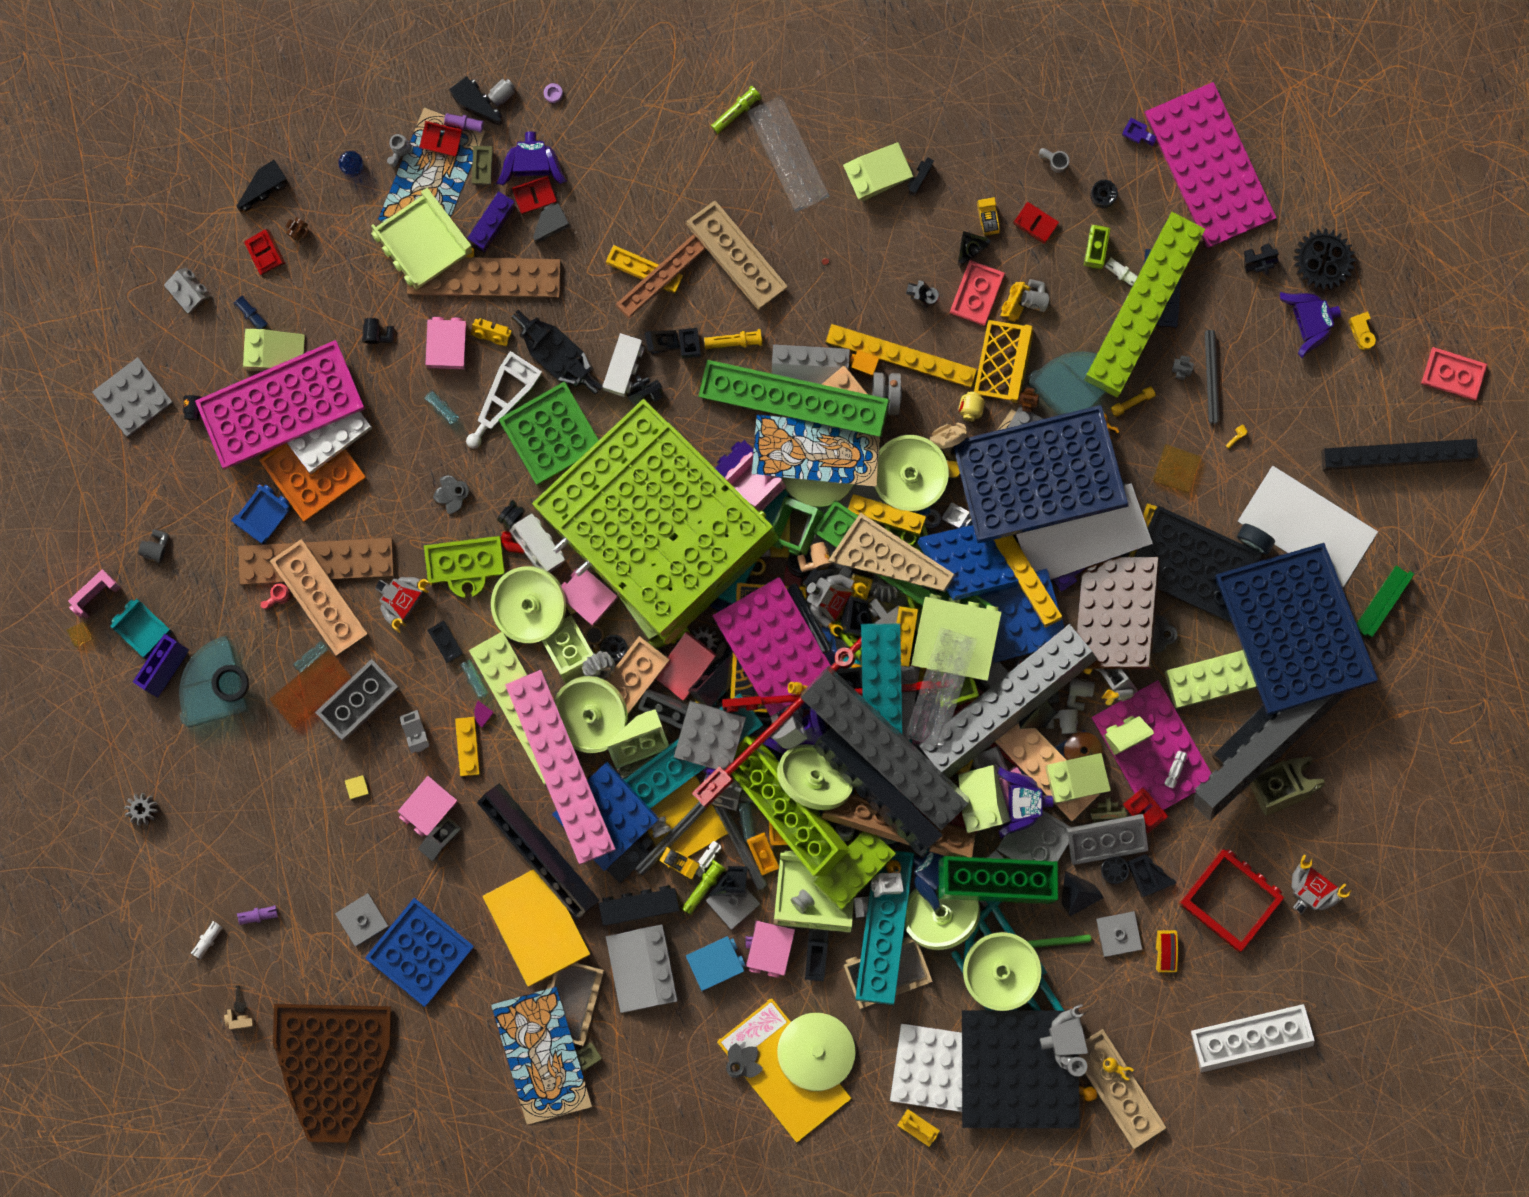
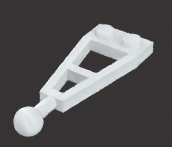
[466,351,543,449]

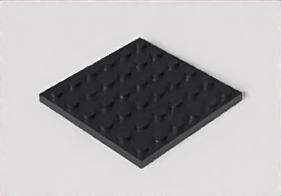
[961,1010,1079,1128]

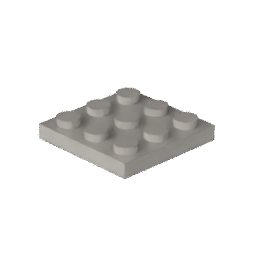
[92,357,173,438]
[674,701,746,770]
[996,810,1071,861]

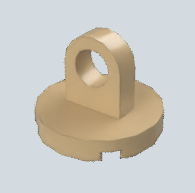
[930,423,968,460]

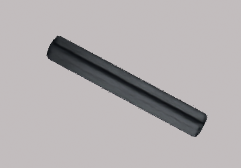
[787,583,831,654]

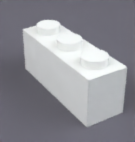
[602,333,645,397]
[510,514,565,573]

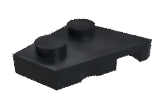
[1127,854,1176,898]

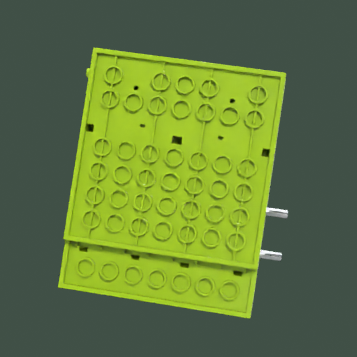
[532,399,779,645]

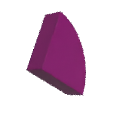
[474,701,494,728]

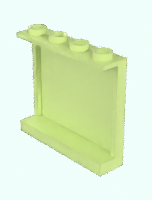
[371,188,472,290]
[911,594,1002,681]
[774,851,854,932]

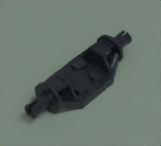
[511,310,603,395]

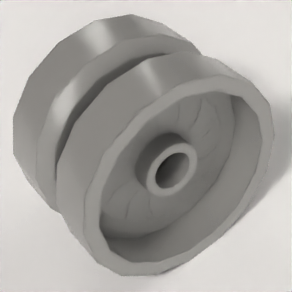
[872,372,902,415]

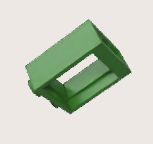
[772,496,824,556]

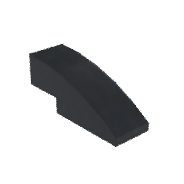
[805,928,829,981]

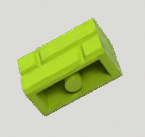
[1083,225,1111,269]

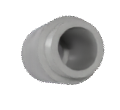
[487,79,515,107]

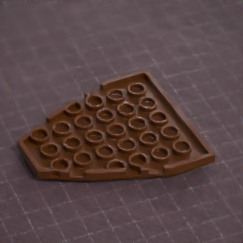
[273,1004,391,1143]

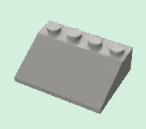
[771,344,849,384]
[606,925,678,1013]

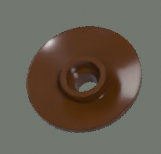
[1064,732,1103,760]

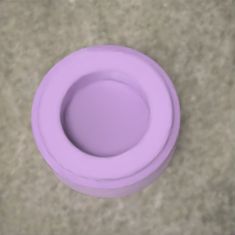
[544,83,563,103]

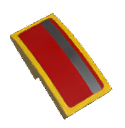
[1156,930,1178,972]

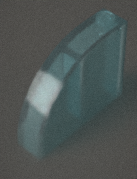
[1028,351,1106,415]
[179,636,248,728]

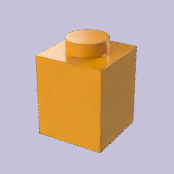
[849,350,879,378]

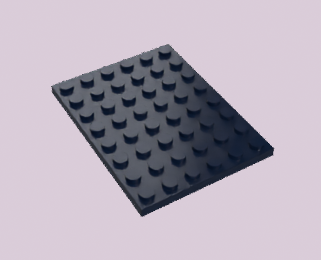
[953,405,1129,544]
[1215,543,1378,716]

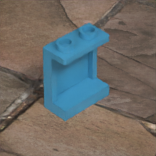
[686,936,746,991]

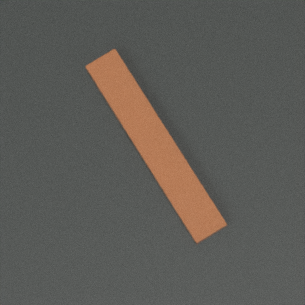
[615,234,706,319]

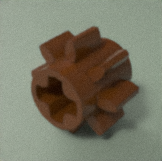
[285,217,309,241]
[1018,388,1039,412]

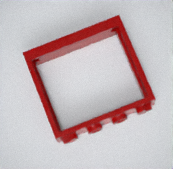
[1178,849,1284,952]

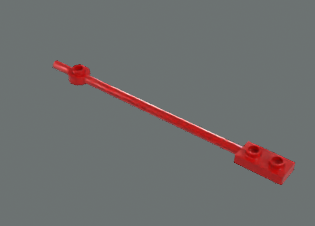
[692,637,862,808]
[722,680,955,712]

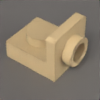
[224,1009,255,1030]

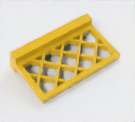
[974,320,1034,403]

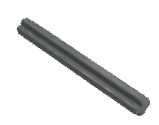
[1205,330,1220,424]
[636,802,707,875]
[715,805,767,890]

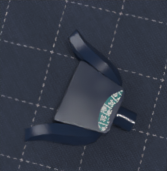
[913,852,976,912]

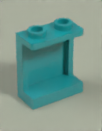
[110,598,173,659]

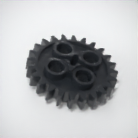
[1293,228,1356,291]

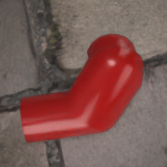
[500,531,524,554]

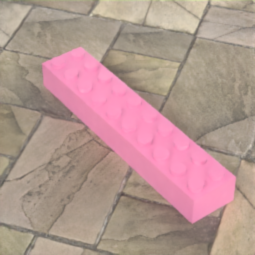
[505,670,616,865]

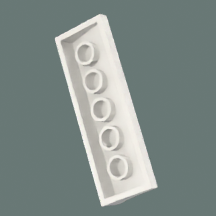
[1191,1004,1315,1073]

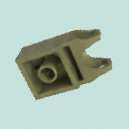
[1249,756,1325,816]

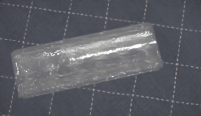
[747,96,830,213]
[905,627,978,749]

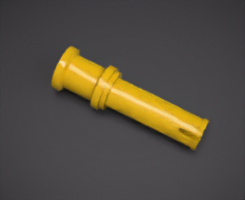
[704,329,763,350]

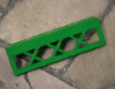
[1356,565,1414,639]

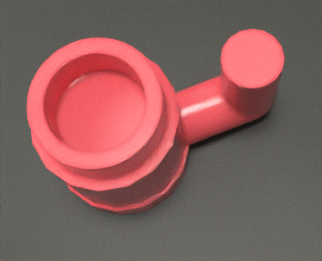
[261,584,291,610]

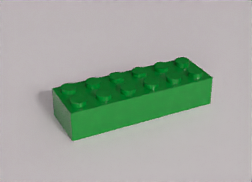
[939,856,1058,904]

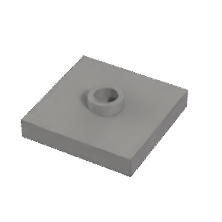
[706,889,760,930]
[335,893,388,947]
[1096,911,1142,957]

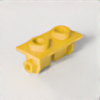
[1000,282,1031,322]
[471,318,512,346]
[897,1109,940,1147]

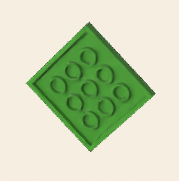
[498,381,599,485]

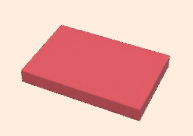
[950,260,1005,326]
[1421,347,1487,401]
[656,631,717,701]

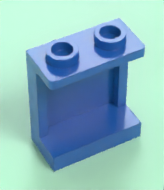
[231,484,291,545]

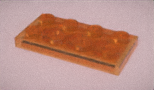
[269,650,352,729]

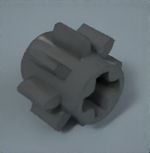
[1172,355,1194,380]

